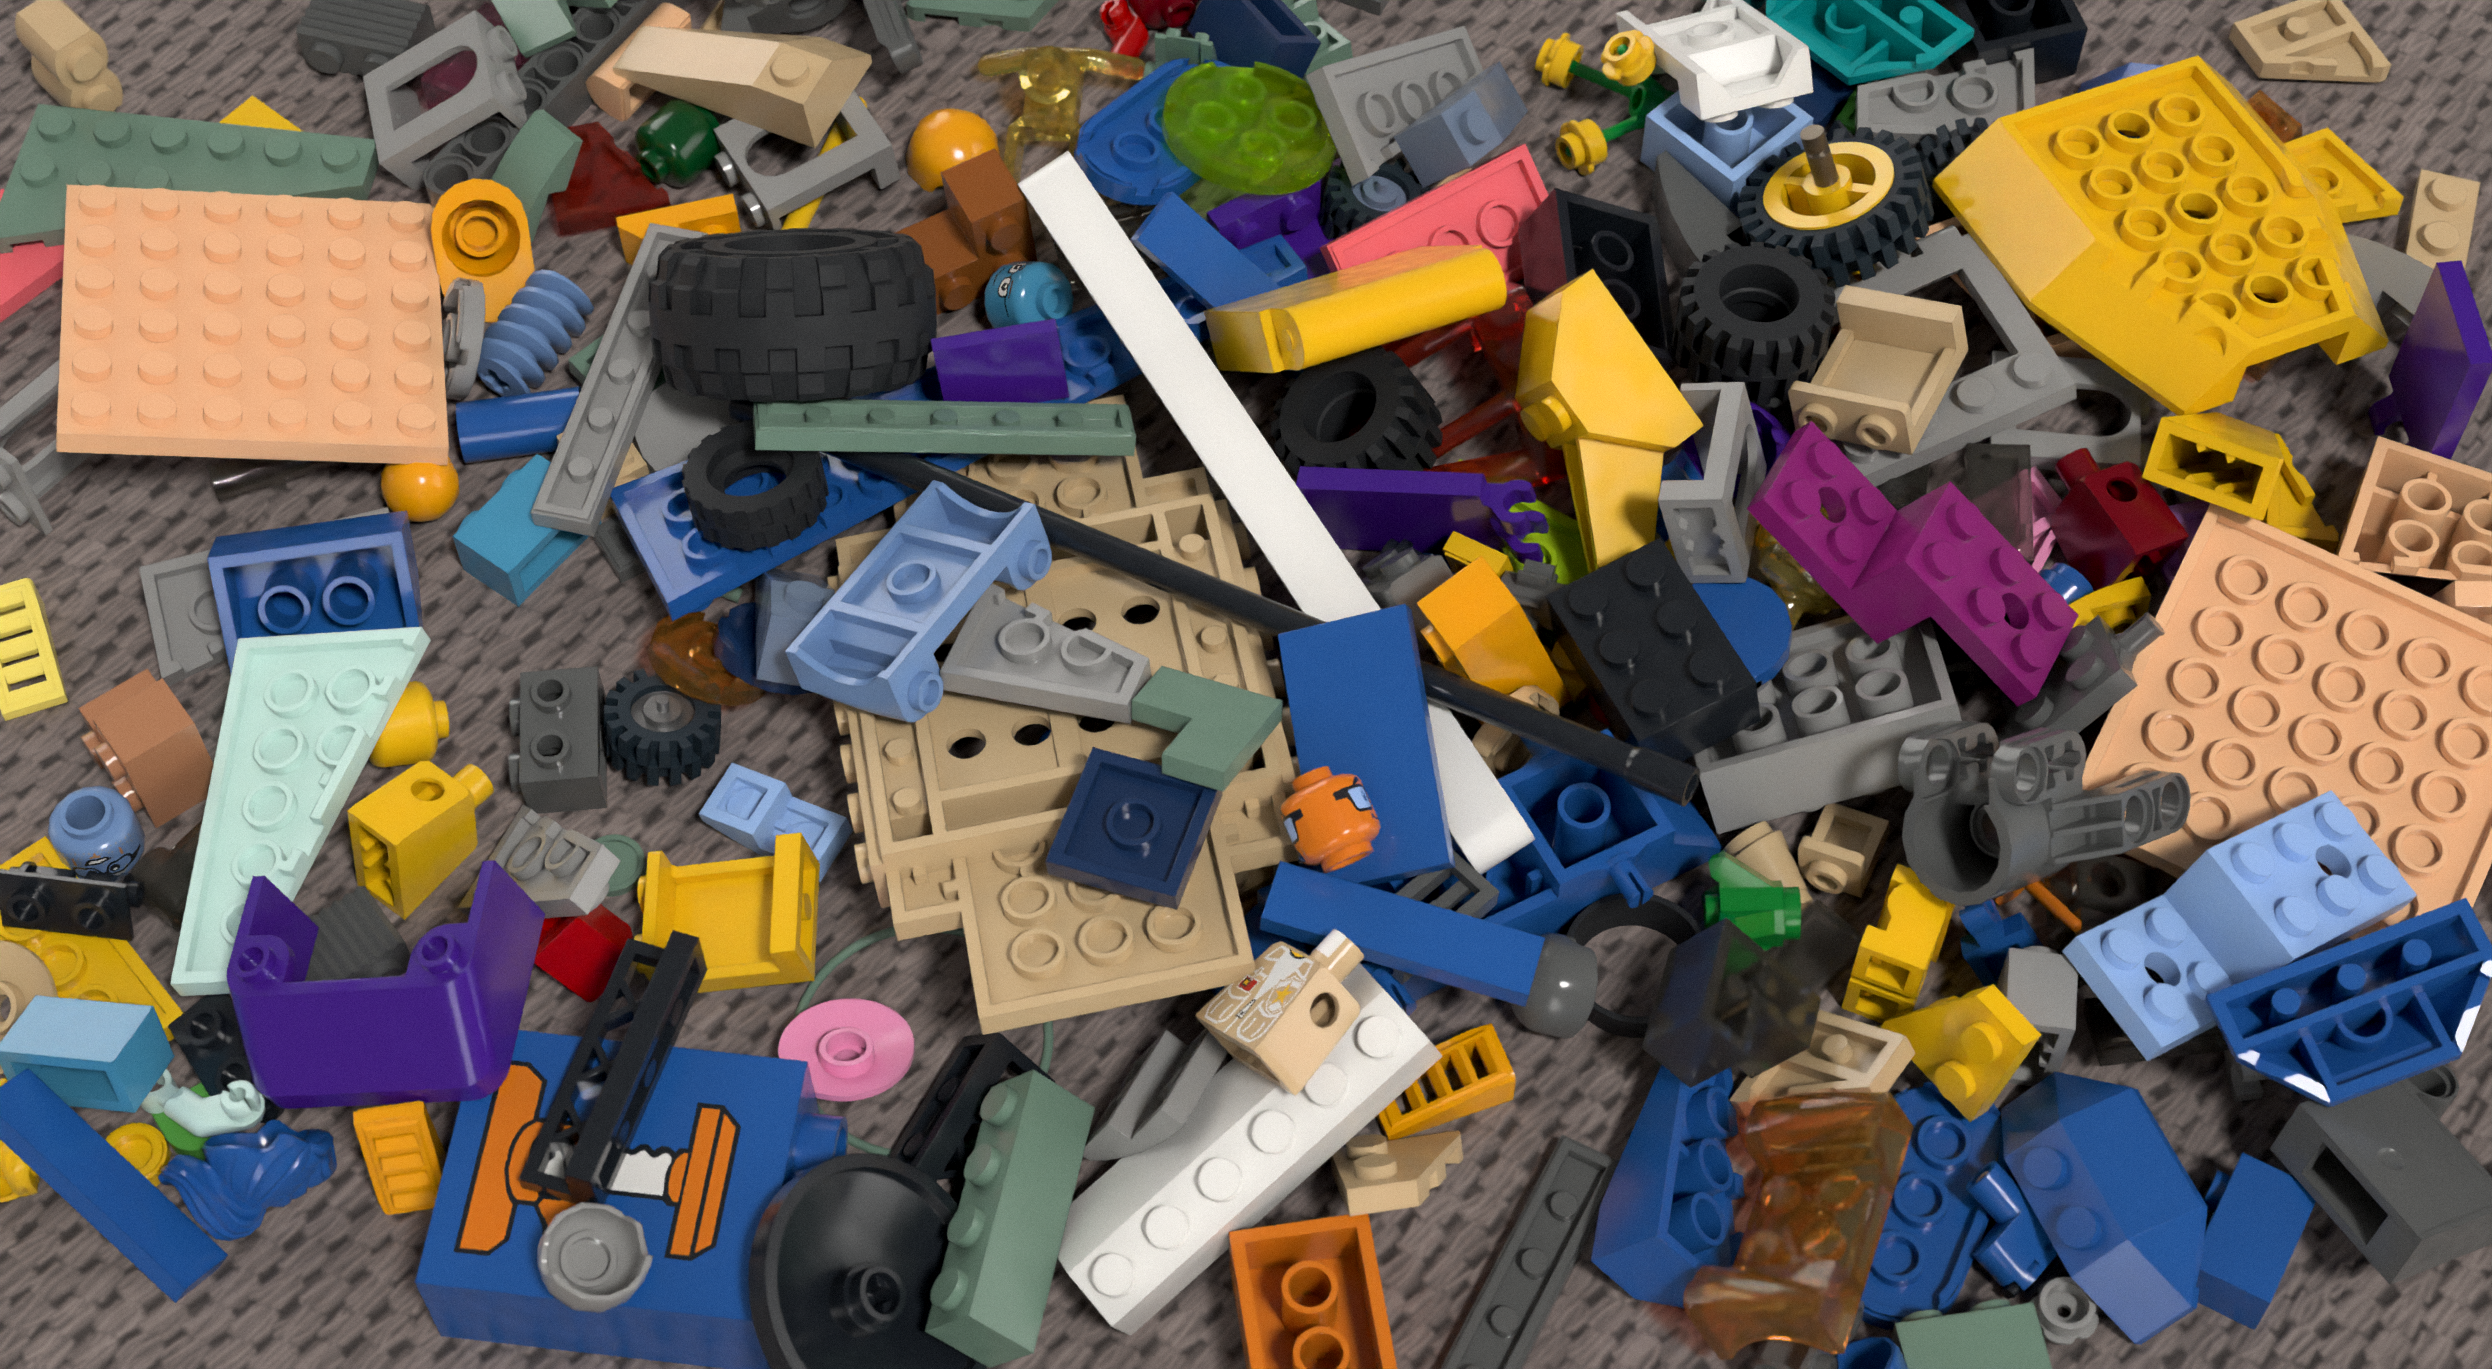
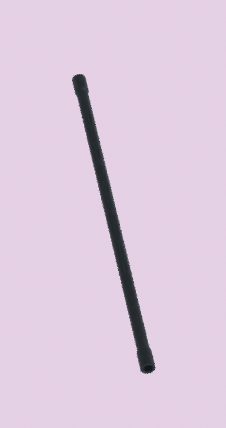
[729,400,1700,807]

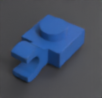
[1958,899,2044,987]

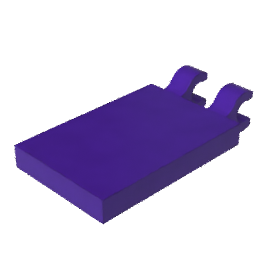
[2368,261,2492,460]
[1296,466,1549,564]

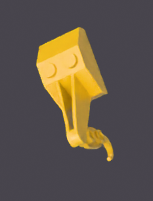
[1515,269,1793,585]

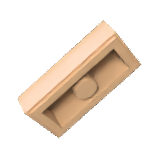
[586,3,692,122]

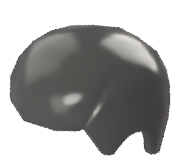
[1511,932,1598,1039]

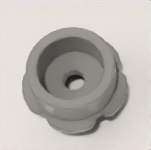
[2030,1277,2099,1345]

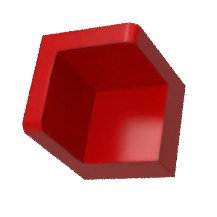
[534,904,633,1002]

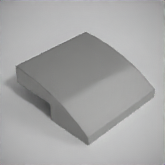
[1083,1028,1228,1161]

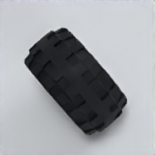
[648,228,937,402]

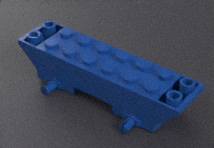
[1211,728,1724,1016]

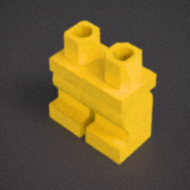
[1841,863,1956,1024]

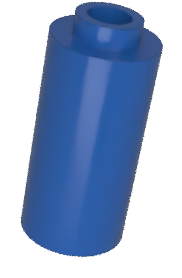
[456,386,581,463]

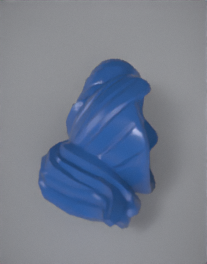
[158,1119,337,1241]

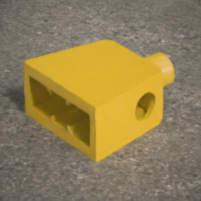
[347,761,494,920]

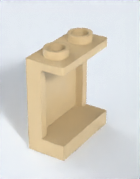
[1788,285,1969,455]

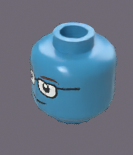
[984,261,1073,328]

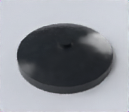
[748,1153,987,1369]

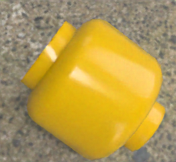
[368,681,449,768]

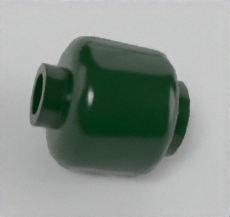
[635,100,721,187]

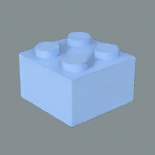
[1640,90,1814,217]

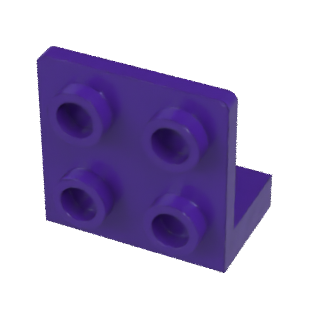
[1206,163,1337,280]

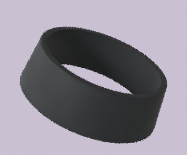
[1567,893,1711,1038]

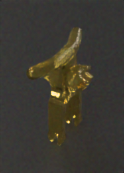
[977,45,1146,185]

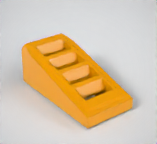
[1376,1023,1516,1141]
[353,1100,447,1215]

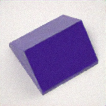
[931,318,1069,403]

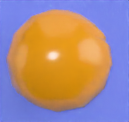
[906,108,999,193]

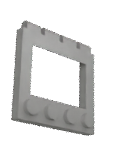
[1827,225,2077,487]

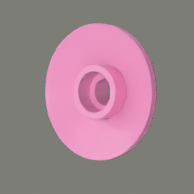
[778,998,915,1102]

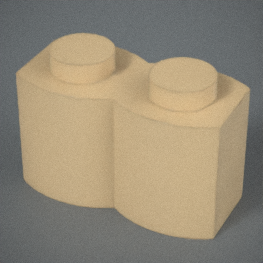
[15,0,123,112]

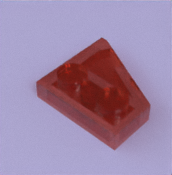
[552,121,671,236]

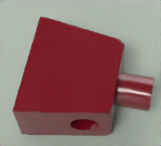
[2050,448,2189,592]

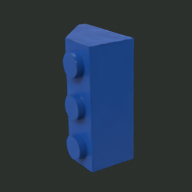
[207,511,423,673]

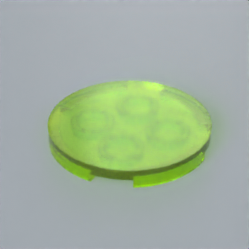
[1161,61,1337,195]

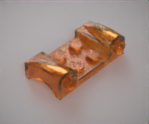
[1683,1092,1914,1360]

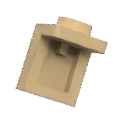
[1798,803,1889,898]

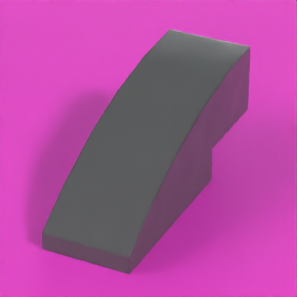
[1652,151,1743,280]

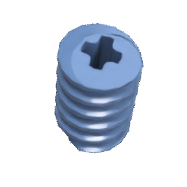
[477,269,594,397]

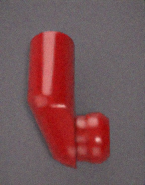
[1099,0,1149,80]

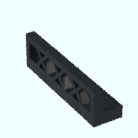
[519,930,708,1204]
[889,1032,1056,1206]

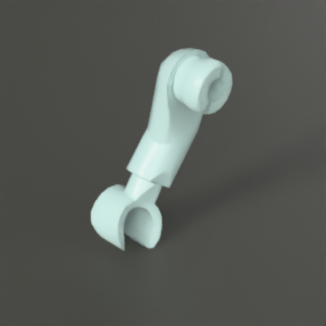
[140,1069,265,1138]

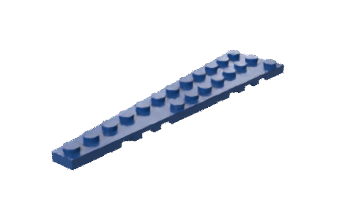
[610,234,1308,621]

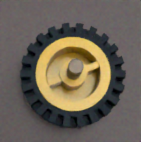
[1738,124,1934,288]

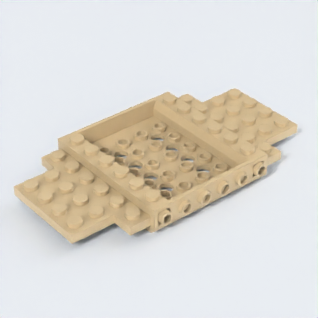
[827,394,1301,1035]

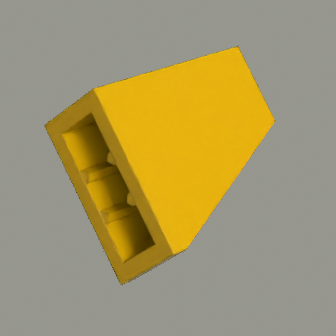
[2142,412,2284,520]

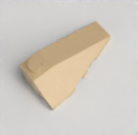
[613,26,872,148]

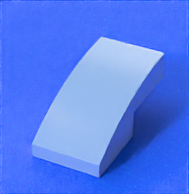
[699,762,853,882]

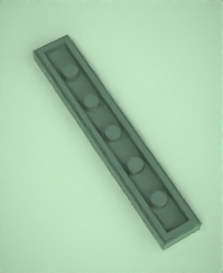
[753,399,1136,456]

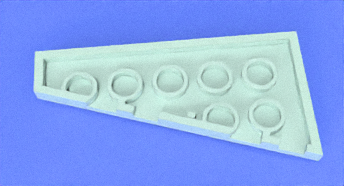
[170,627,431,996]

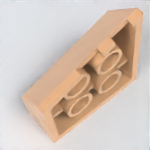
[2335,436,2492,582]

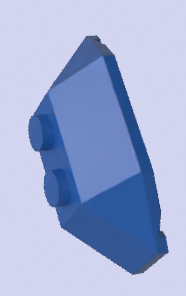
[2205,898,2492,1108]
[2001,1072,2208,1345]

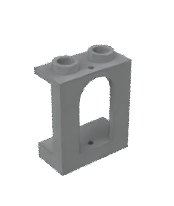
[363,10,527,190]
[713,90,901,230]
[1981,351,2151,486]
[0,359,142,536]
[1658,382,1767,583]

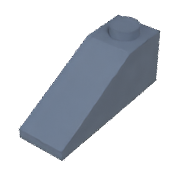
[1394,61,1528,188]
[755,568,835,686]

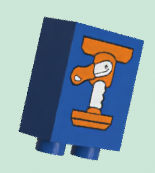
[415,1030,848,1369]

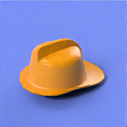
[431,178,534,323]

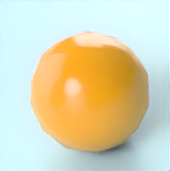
[381,456,459,522]

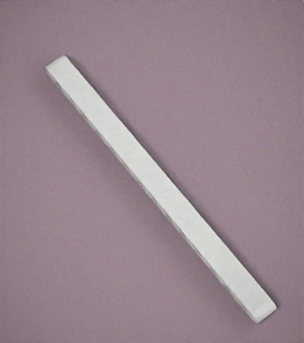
[1018,151,1535,875]

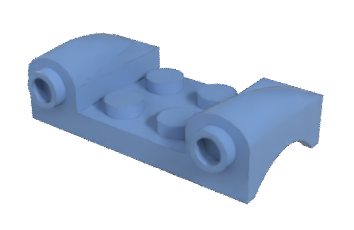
[785,480,1052,722]

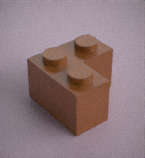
[895,148,1037,315]

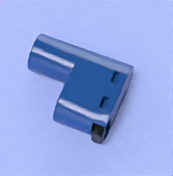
[1965,1161,2058,1299]

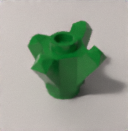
[1701,851,1801,980]

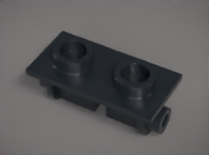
[0,861,145,941]
[168,994,284,1123]

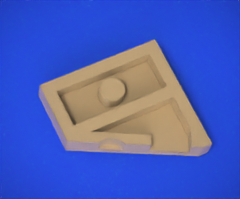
[2229,0,2391,83]

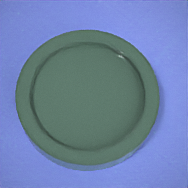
[595,834,646,897]

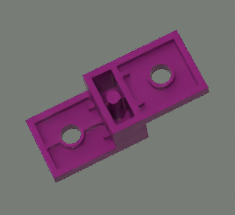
[1747,421,2079,706]

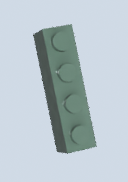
[925,1070,1095,1368]

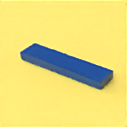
[1130,192,1304,380]
[1259,861,1545,1007]
[0,1068,228,1303]

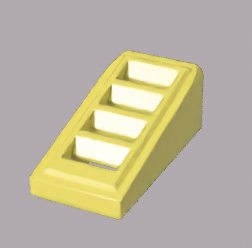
[0,578,68,721]

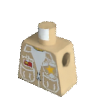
[1195,929,1364,1096]

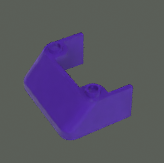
[226,860,545,1109]

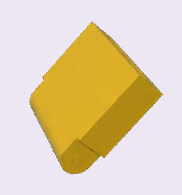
[1204,245,1507,373]

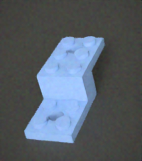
[2062,790,2417,1062]

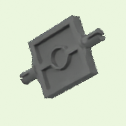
[1997,612,2165,746]

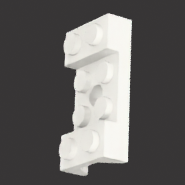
[1616,0,1813,123]

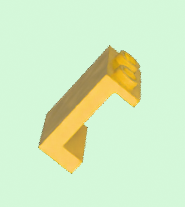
[634,832,820,993]

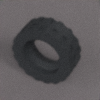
[682,419,829,551]

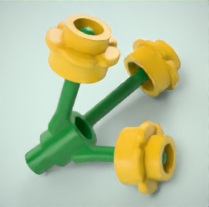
[1535,30,1675,175]

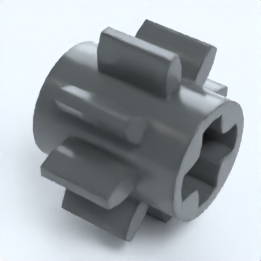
[1501,559,1566,638]

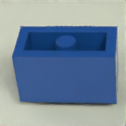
[2196,1153,2316,1330]

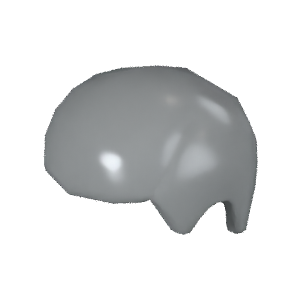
[538,1202,653,1313]

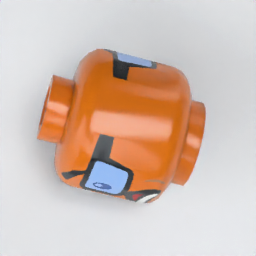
[1280,766,1380,873]

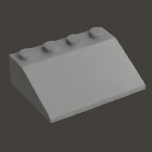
[1694,615,1965,834]

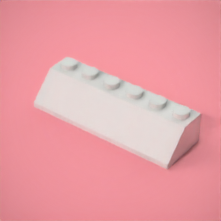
[1058,963,1443,1336]

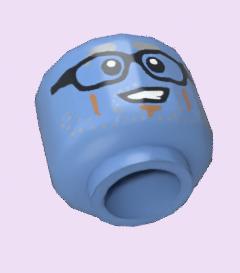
[48,786,145,879]

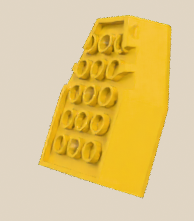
[1932,55,2389,416]

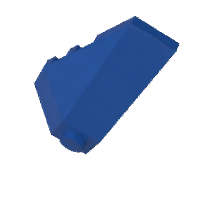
[1591,1021,1751,1317]

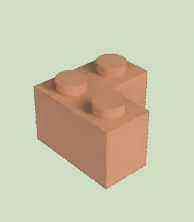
[78,669,213,828]

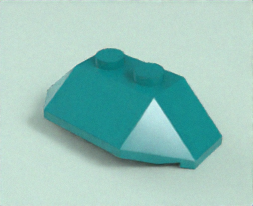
[1766,0,1974,86]

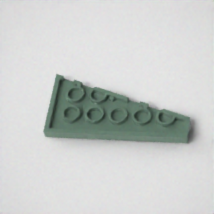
[0,104,379,254]

